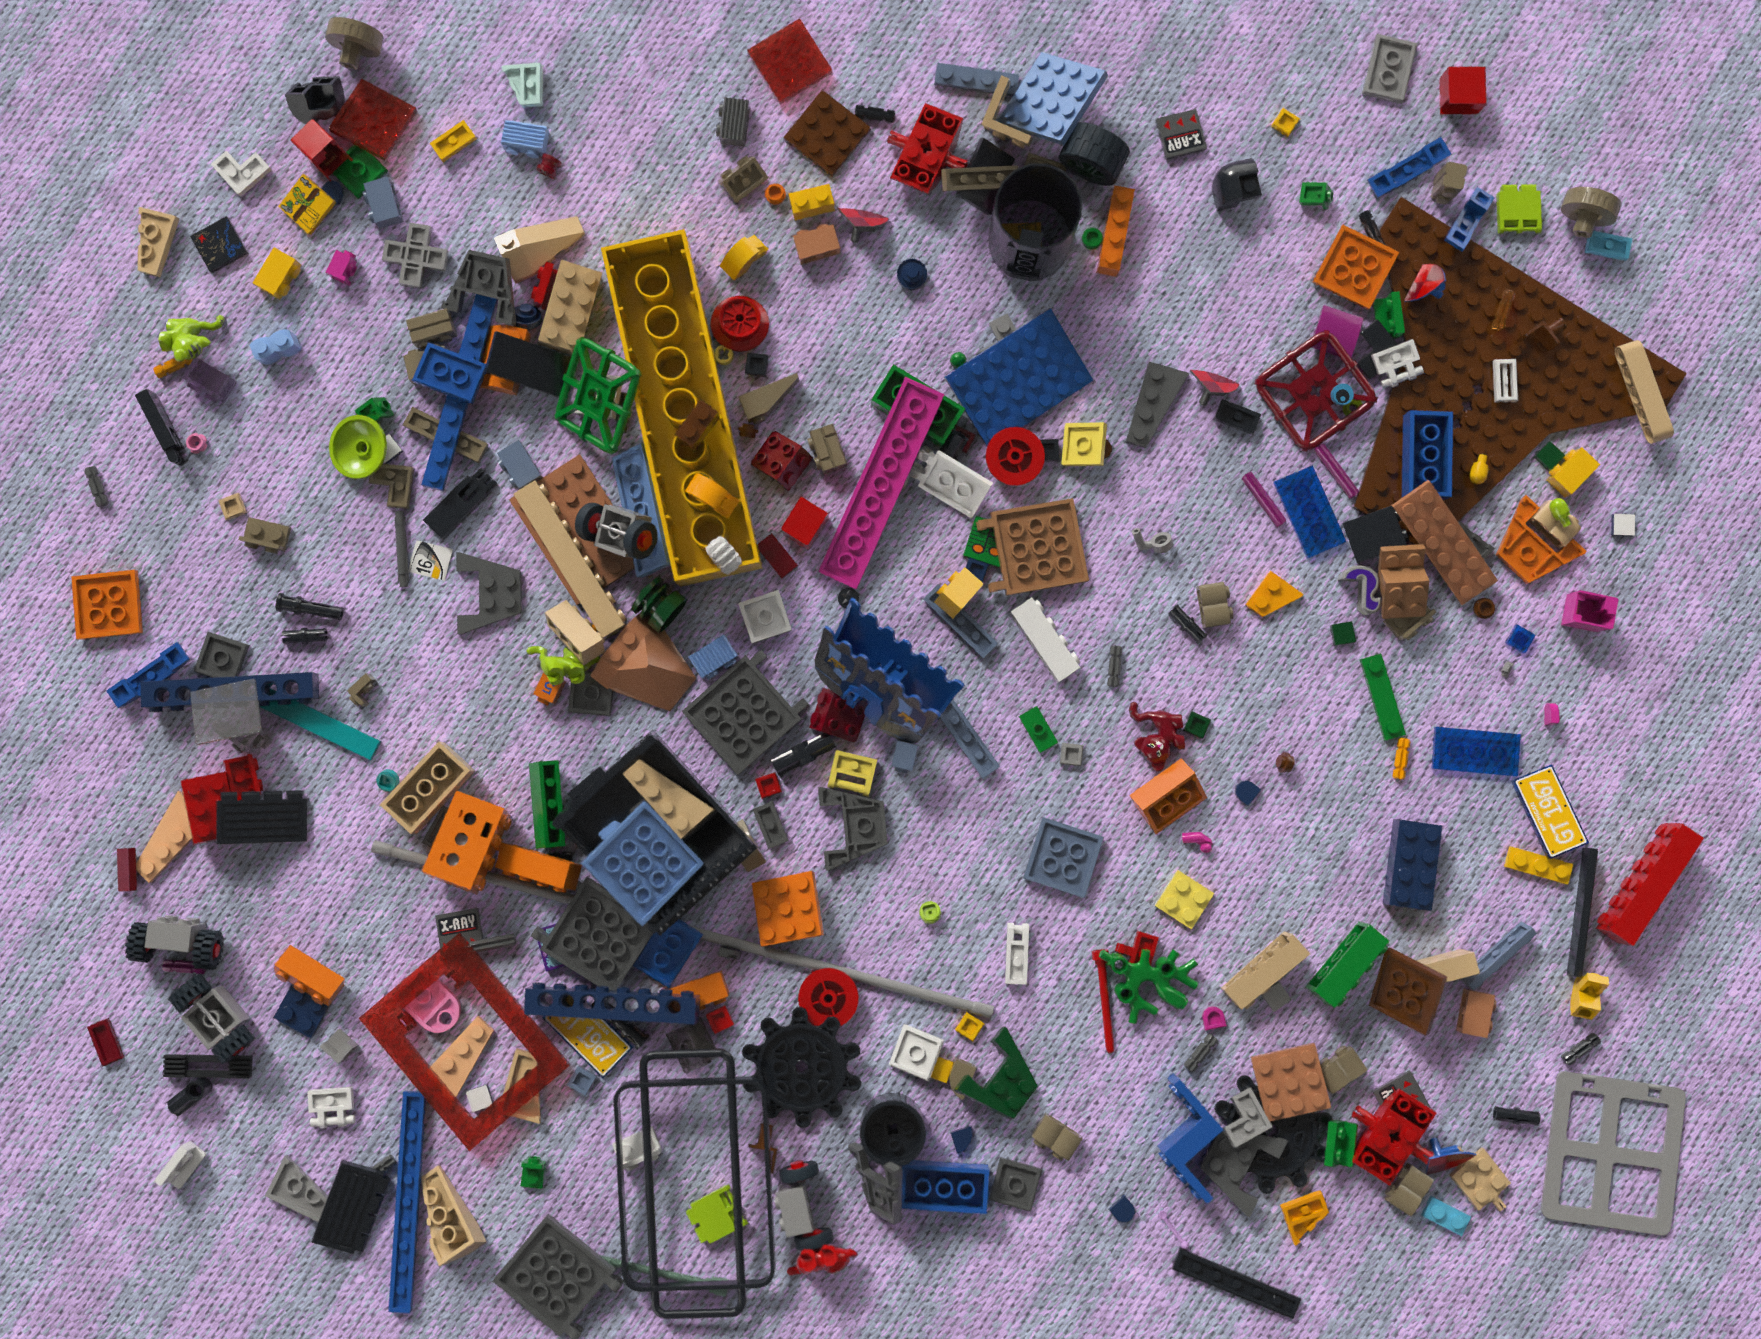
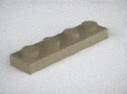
[941,166,1018,191]
[403,407,489,464]

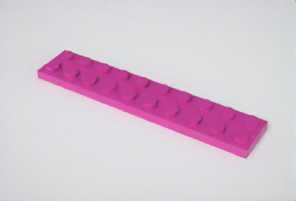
[818,377,945,589]

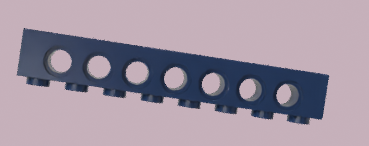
[140,672,319,713]
[524,982,700,1025]

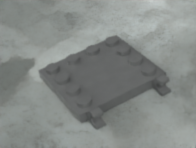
[682,650,809,775]
[531,876,653,990]
[492,1213,624,1339]

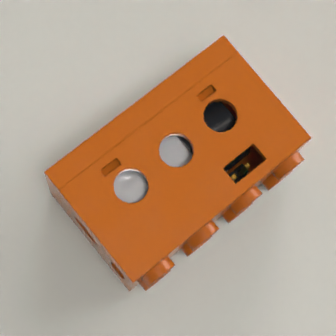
[421,791,512,895]

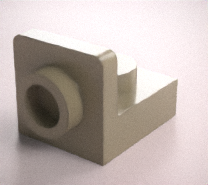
[347,673,376,707]

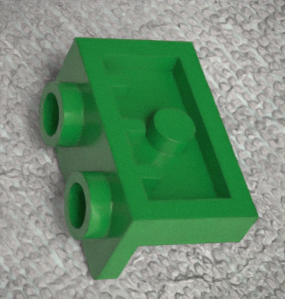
[1373,291,1405,339]
[1324,1119,1358,1167]

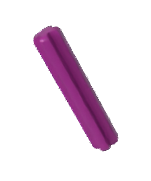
[1314,443,1359,499]
[1242,472,1286,527]

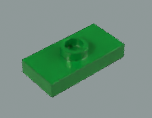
[1018,706,1058,753]

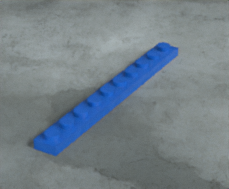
[421,294,498,492]
[388,1091,427,1313]

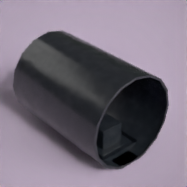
[988,164,1082,281]

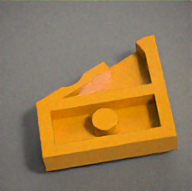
[1245,570,1304,617]
[1280,1190,1329,1245]

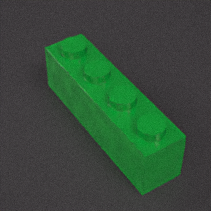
[529,760,566,849]

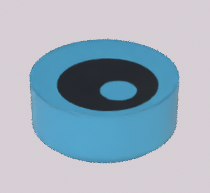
[1331,383,1354,406]

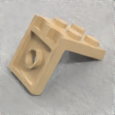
[981,75,1033,149]

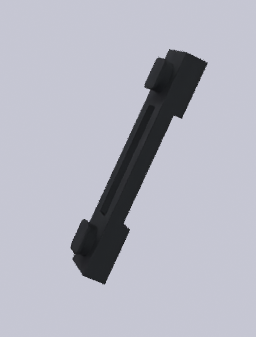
[163,1054,253,1079]

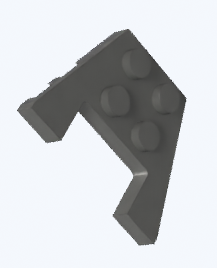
[441,250,516,326]
[456,552,522,635]
[818,787,888,870]
[1199,1130,1288,1217]
[848,1142,902,1224]

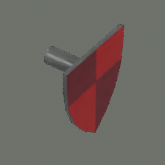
[838,208,890,243]
[1190,370,1240,405]

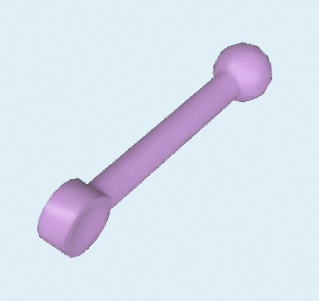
[1158,1210,1189,1250]

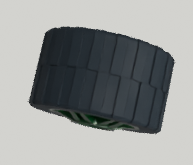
[1059,122,1130,186]

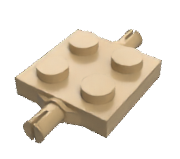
[1449,1146,1511,1211]

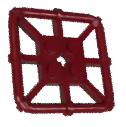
[1254,330,1378,452]

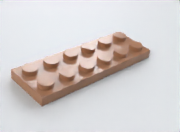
[1392,480,1498,605]

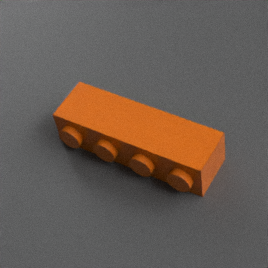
[1096,185,1135,277]
[495,843,582,893]

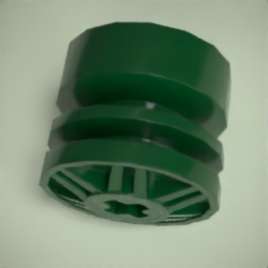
[631,576,687,633]

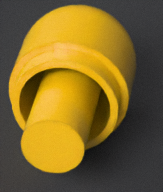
[1470,454,1489,484]

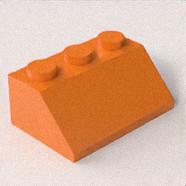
[480,325,531,396]
[1129,758,1207,834]

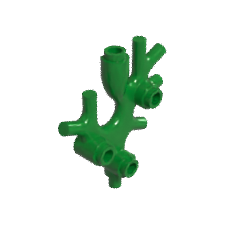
[1099,949,1198,1024]

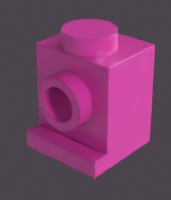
[326,250,357,286]

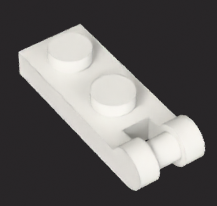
[1005,923,1029,985]

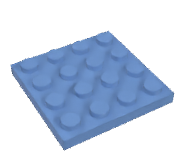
[997,52,1108,145]
[581,801,704,926]

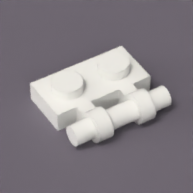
[1371,339,1424,389]
[307,1086,356,1129]

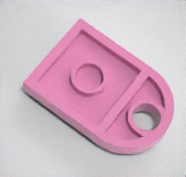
[392,965,461,1033]

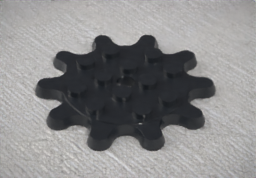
[742,1007,861,1128]
[1211,1075,1333,1194]

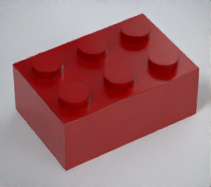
[180,771,230,845]

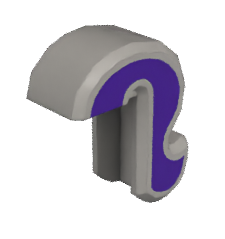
[1337,565,1382,616]

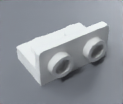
[612,1126,662,1171]
[154,1141,206,1189]

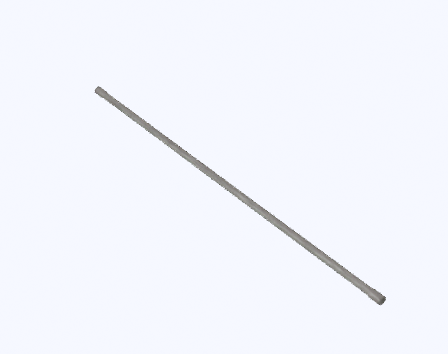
[371,840,994,1019]

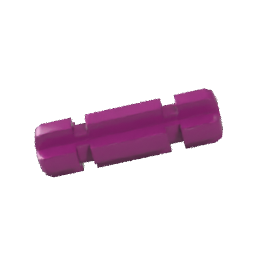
[162,959,206,974]

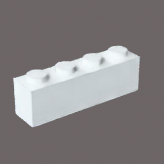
[1010,598,1080,683]

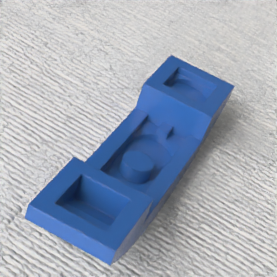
[1367,137,1452,198]
[1444,186,1495,252]
[106,642,190,708]

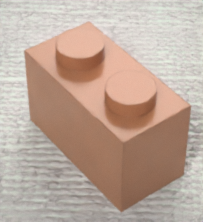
[793,224,841,265]
[1456,988,1496,1038]

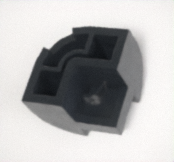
[285,76,345,124]
[1212,158,1262,211]

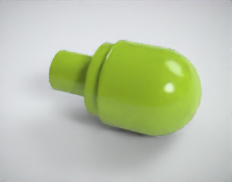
[1549,498,1572,527]

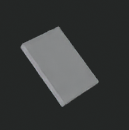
[1362,34,1417,104]

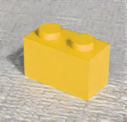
[788,184,835,221]
[252,247,301,300]
[1546,447,1601,498]
[934,567,983,619]

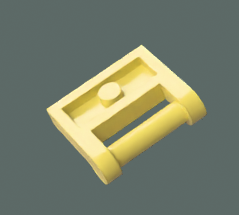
[827,750,877,797]

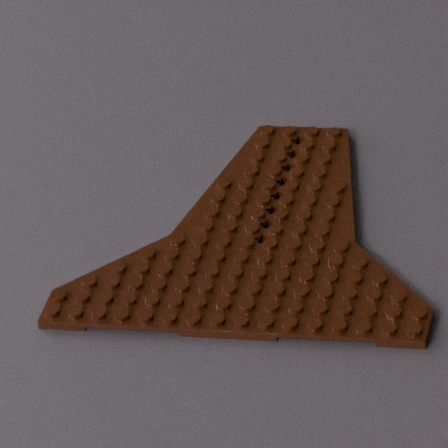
[1353,197,1687,545]

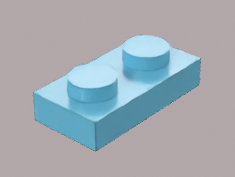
[1584,231,1632,261]
[1421,1195,1471,1236]

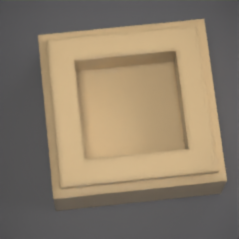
[218,493,247,521]

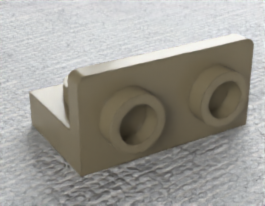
[718,156,769,203]
[238,517,291,554]
[1383,606,1436,641]

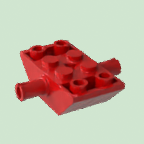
[887,103,968,194]
[1352,1089,1437,1186]

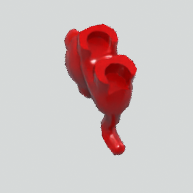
[787,1245,858,1276]

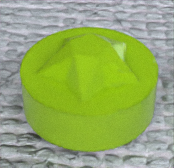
[919,901,941,924]

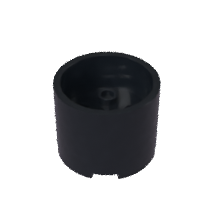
[860,1092,926,1167]

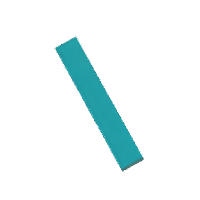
[258,688,381,760]

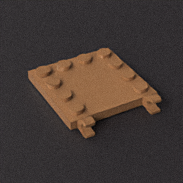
[976,498,1089,596]

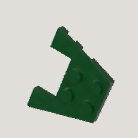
[954,1027,1038,1120]

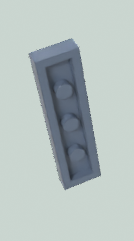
[934,62,1019,96]
[923,584,998,659]
[940,699,1000,779]
[1459,921,1537,991]

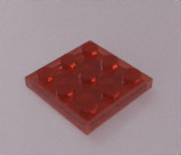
[747,18,833,104]
[328,78,417,161]

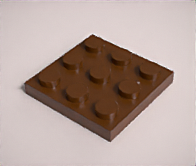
[783,90,871,177]
[1369,947,1447,1036]

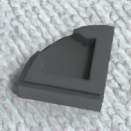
[718,946,742,960]

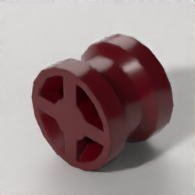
[536,153,562,179]

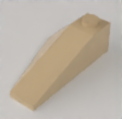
[494,216,585,284]
[421,1165,487,1266]

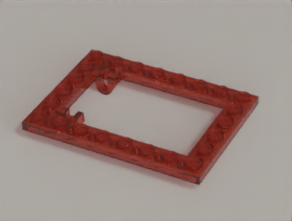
[359,933,571,1151]

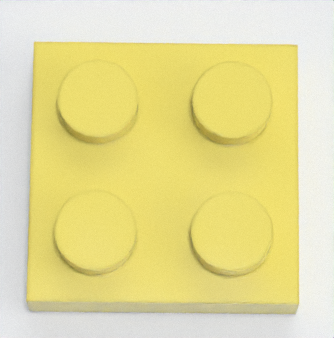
[1061,422,1107,466]
[1155,870,1214,930]

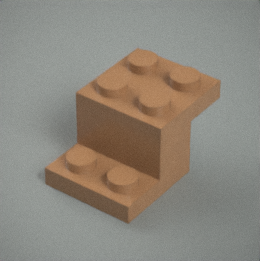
[1378,544,1429,619]

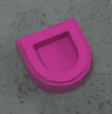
[1544,703,1560,725]
[1202,1006,1226,1031]

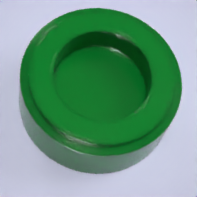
[1081,228,1103,250]

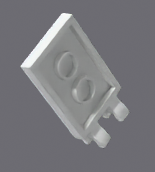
[909,445,993,519]

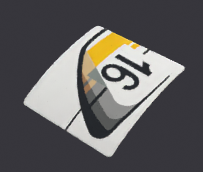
[408,540,453,581]

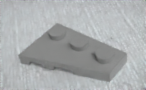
[265,1155,328,1222]

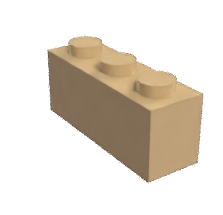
[545,600,605,665]

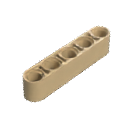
[1615,340,1674,444]

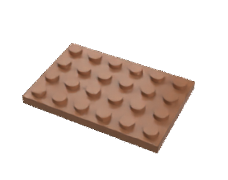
[509,454,635,605]

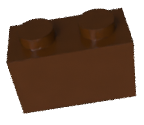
[675,399,720,452]

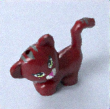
[1129,702,1185,771]

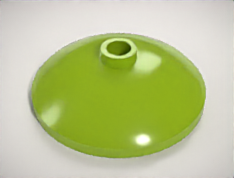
[329,415,387,479]

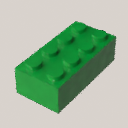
[871,364,966,448]
[1305,921,1390,1008]

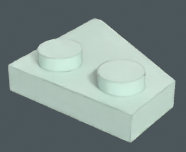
[502,63,543,108]

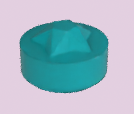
[376,769,400,792]

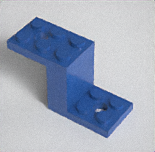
[1157,1073,1224,1204]

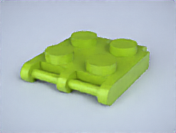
[1496,184,1542,234]
[686,1184,748,1244]

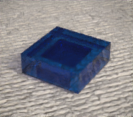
[1505,624,1536,654]

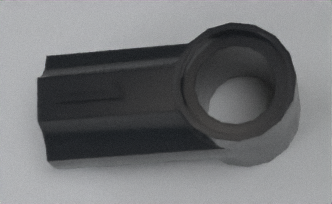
[939,430,969,461]
[167,1077,212,1117]

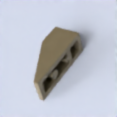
[738,373,799,424]

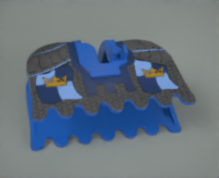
[814,598,965,743]

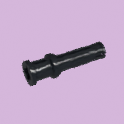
[275,593,344,620]
[591,1000,650,1050]

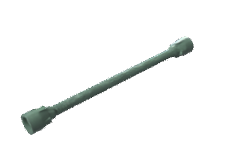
[600,1255,730,1297]

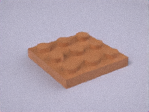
[1250,1042,1331,1121]

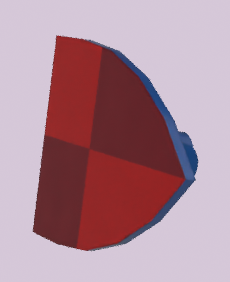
[1404,264,1446,302]
[1426,1138,1477,1175]

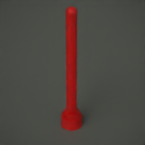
[1091,949,1114,1053]

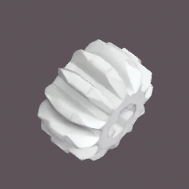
[706,536,742,574]

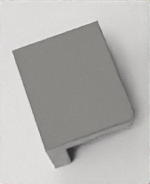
[320,1029,358,1064]

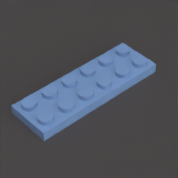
[612,443,671,578]

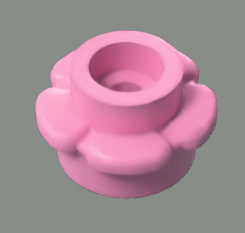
[186,433,207,454]

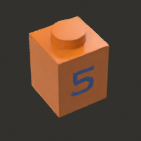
[533,672,567,706]

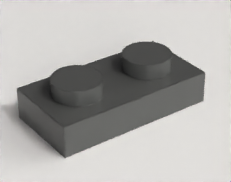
[753,801,789,849]

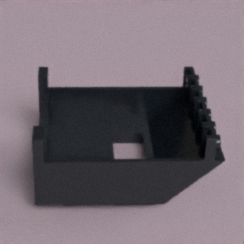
[551,729,758,936]

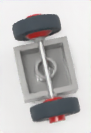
[575,503,658,559]
[774,1160,834,1251]

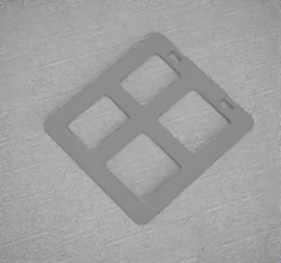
[1541,1071,1686,1235]

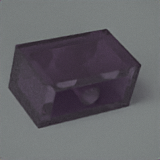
[182,357,237,403]

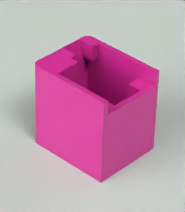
[1561,590,1618,632]

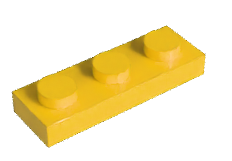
[1504,846,1573,885]

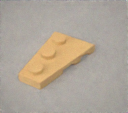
[138,207,179,278]
[498,1048,541,1124]

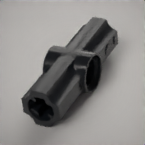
[771,733,836,776]

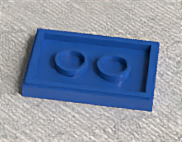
[412,342,486,405]
[633,919,703,988]

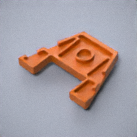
[1496,495,1587,584]

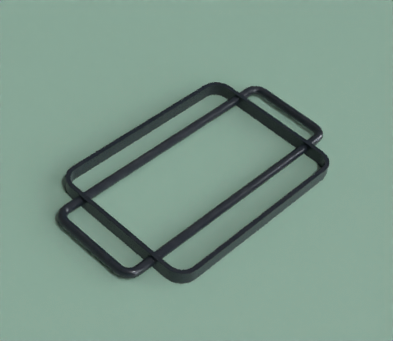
[613,1048,776,1319]

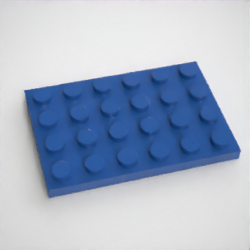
[944,308,1094,447]

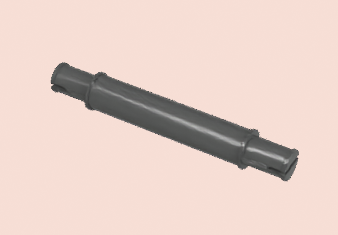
[394,511,409,587]

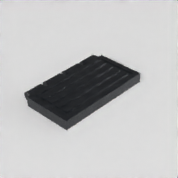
[216,790,307,844]
[311,1160,391,1254]

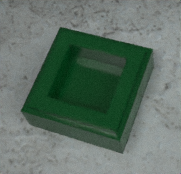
[1534,441,1565,471]
[1330,621,1356,646]
[1183,711,1211,739]

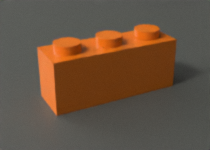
[274,945,345,1006]
[667,970,730,1012]

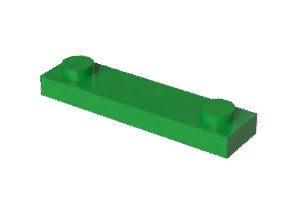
[1359,653,1406,741]

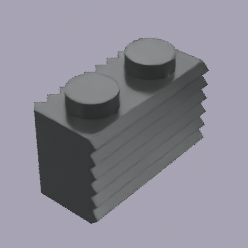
[716,97,750,147]

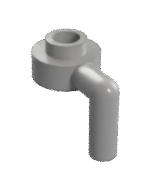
[1132,528,1173,553]

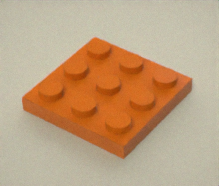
[1312,224,1399,310]
[71,570,143,640]
[752,871,824,947]

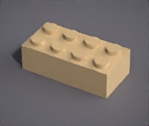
[538,260,602,355]
[380,741,475,834]

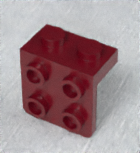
[751,431,813,491]
[809,688,868,742]

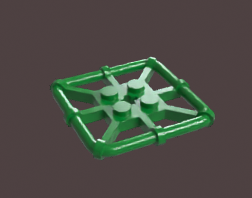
[554,337,642,455]

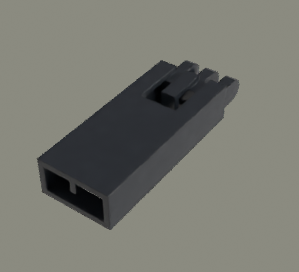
[135,388,185,466]
[423,468,497,540]

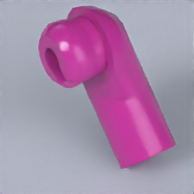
[1182,832,1213,853]

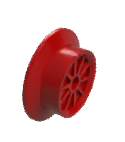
[710,296,769,352]
[986,427,1045,486]
[798,968,859,1026]

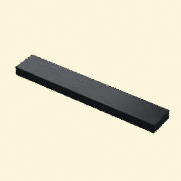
[1567,847,1598,977]
[1172,1247,1301,1319]

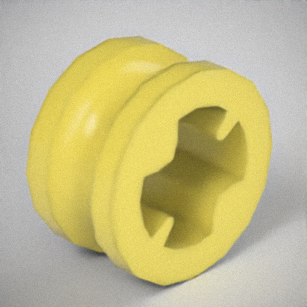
[714,345,734,365]

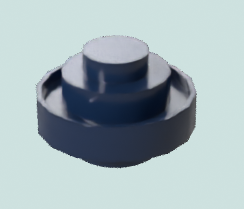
[897,259,927,290]
[514,304,542,330]

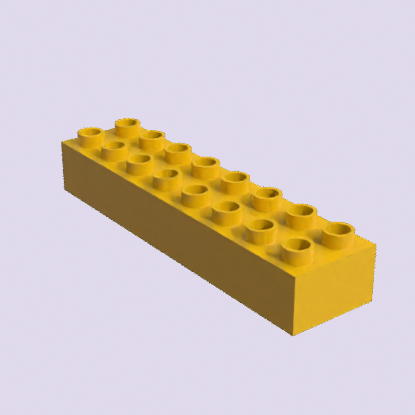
[601,229,763,587]

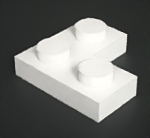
[211,151,272,197]

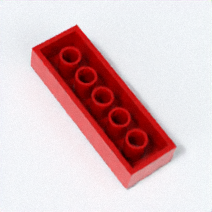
[1595,823,1704,946]

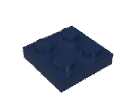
[273,984,331,1038]

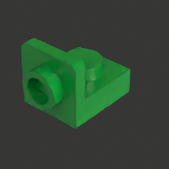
[1299,182,1333,209]
[355,397,394,423]
[520,1156,546,1189]

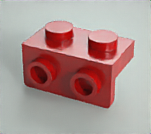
[531,261,558,310]
[223,753,263,800]

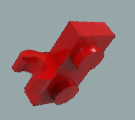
[1115,931,1159,965]

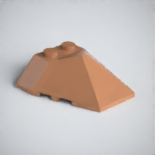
[591,613,696,711]

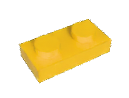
[429,120,477,162]

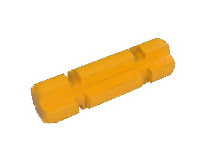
[153,358,195,378]
[1392,738,1411,780]

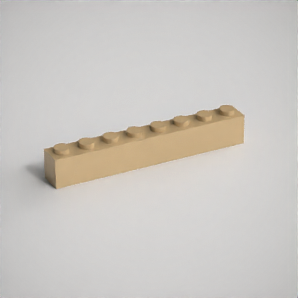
[513,481,627,640]

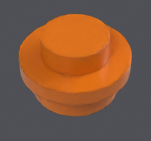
[765,183,786,205]

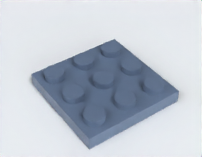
[1023,817,1104,898]

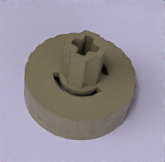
[325,17,384,70]
[1561,187,1622,238]

